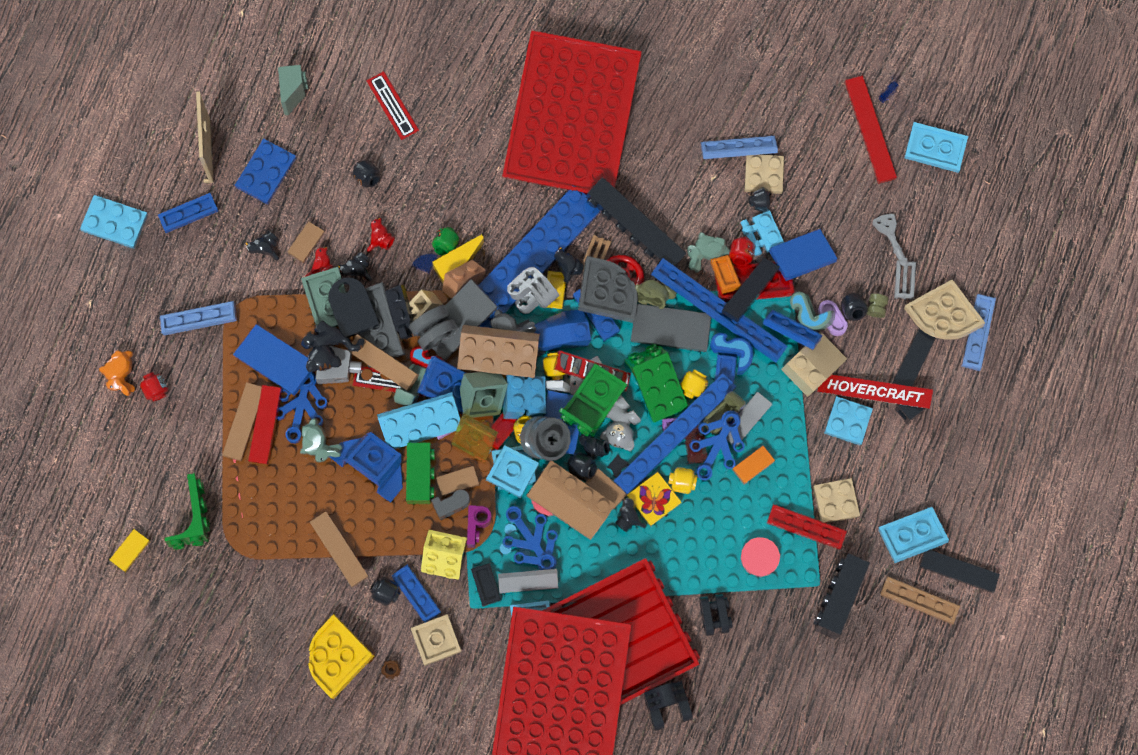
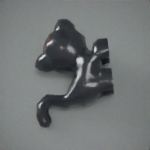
[301,321,366,372]

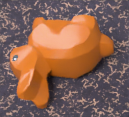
[99,350,135,396]

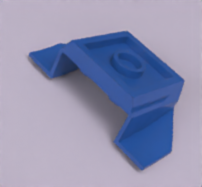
[329,432,402,503]

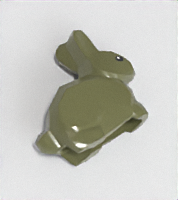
[635,280,677,309]

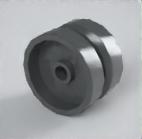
[409,305,459,351]
[520,416,571,461]

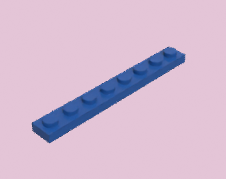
[651,258,788,363]
[614,373,737,495]

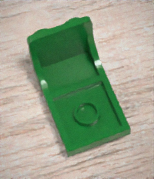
[625,344,688,423]
[559,364,628,437]
[164,473,211,550]

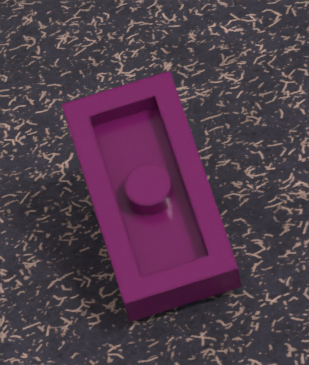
[467,505,492,548]

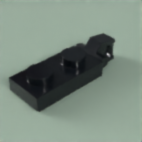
[385,285,414,340]

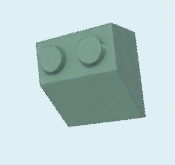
[278,65,308,115]
[460,372,508,419]

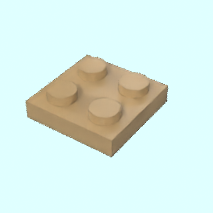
[744,155,784,194]
[813,478,860,523]
[411,614,461,666]

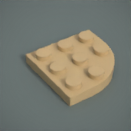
[904,280,985,340]

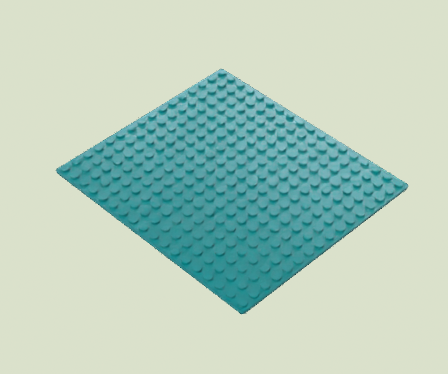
[467,291,820,609]

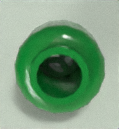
[432,227,459,256]

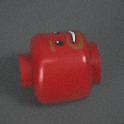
[729,237,755,266]

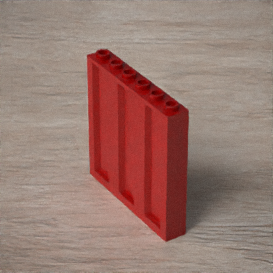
[542,558,700,705]

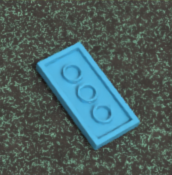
[377,392,463,449]

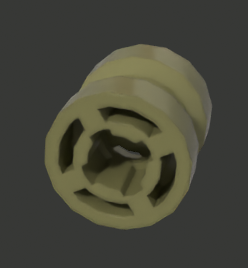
[867,294,889,318]

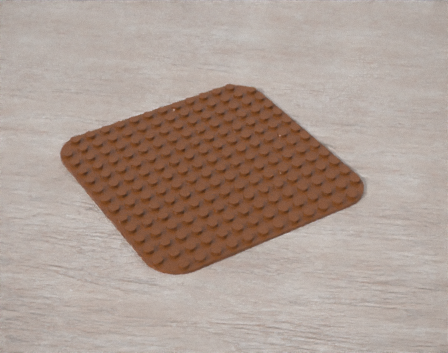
[222,290,496,560]

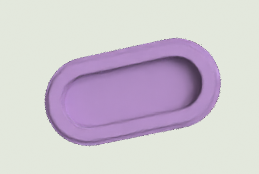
[818,300,848,336]

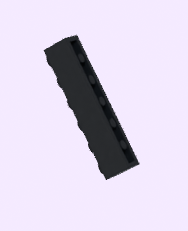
[586,177,687,266]

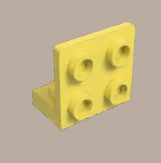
[421,530,467,580]

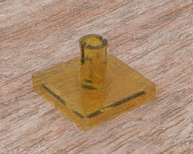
[451,414,498,462]

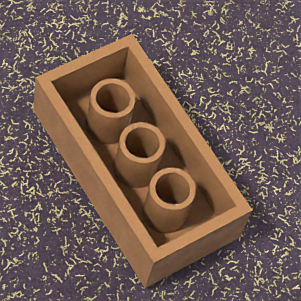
[457,325,540,378]

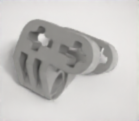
[507,267,560,314]

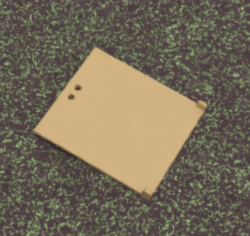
[196,92,213,183]

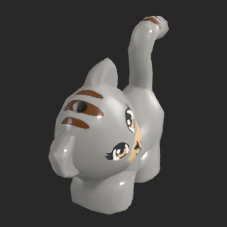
[600,396,641,451]

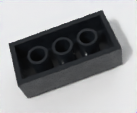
[813,553,870,640]

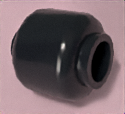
[352,160,380,188]
[841,293,868,321]
[567,452,597,481]
[369,577,400,606]

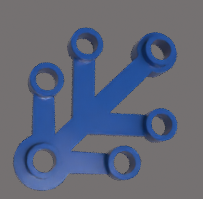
[277,372,328,444]
[689,411,745,480]
[503,506,558,570]

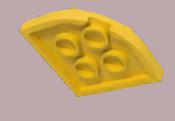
[308,614,374,699]

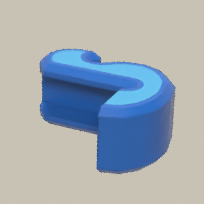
[710,333,753,375]

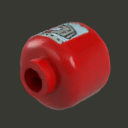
[140,372,169,402]

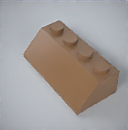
[526,461,616,540]

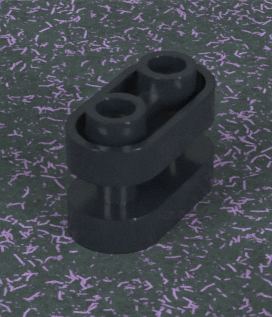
[699,594,733,636]

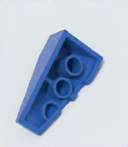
[534,310,591,352]

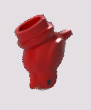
[366,218,395,253]
[305,247,334,277]

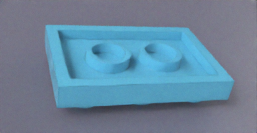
[904,122,968,173]
[80,195,148,249]
[879,507,949,563]

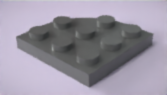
[578,256,638,323]

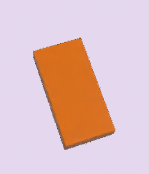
[710,255,741,294]
[732,446,775,485]

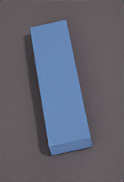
[701,136,778,159]
[961,294,996,371]
[160,301,237,335]

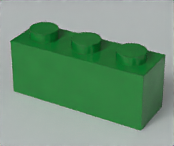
[406,443,435,504]

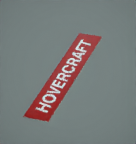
[817,375,933,409]

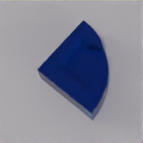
[879,81,899,103]
[412,254,437,274]

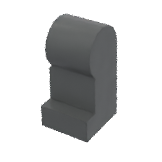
[431,490,470,521]

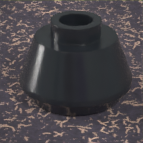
[749,187,770,212]

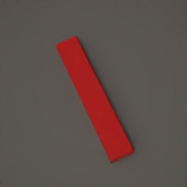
[844,76,897,184]

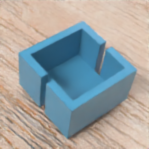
[503,375,546,419]

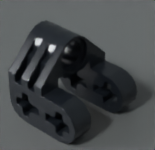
[643,681,693,731]

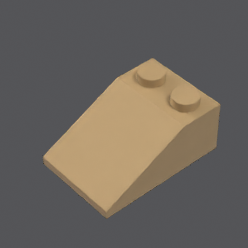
[781,332,847,397]

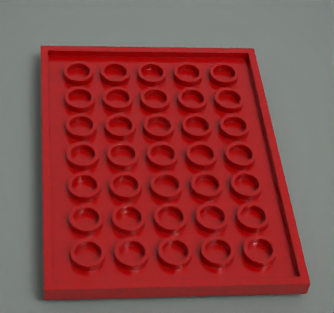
[502,30,642,194]
[492,606,632,755]

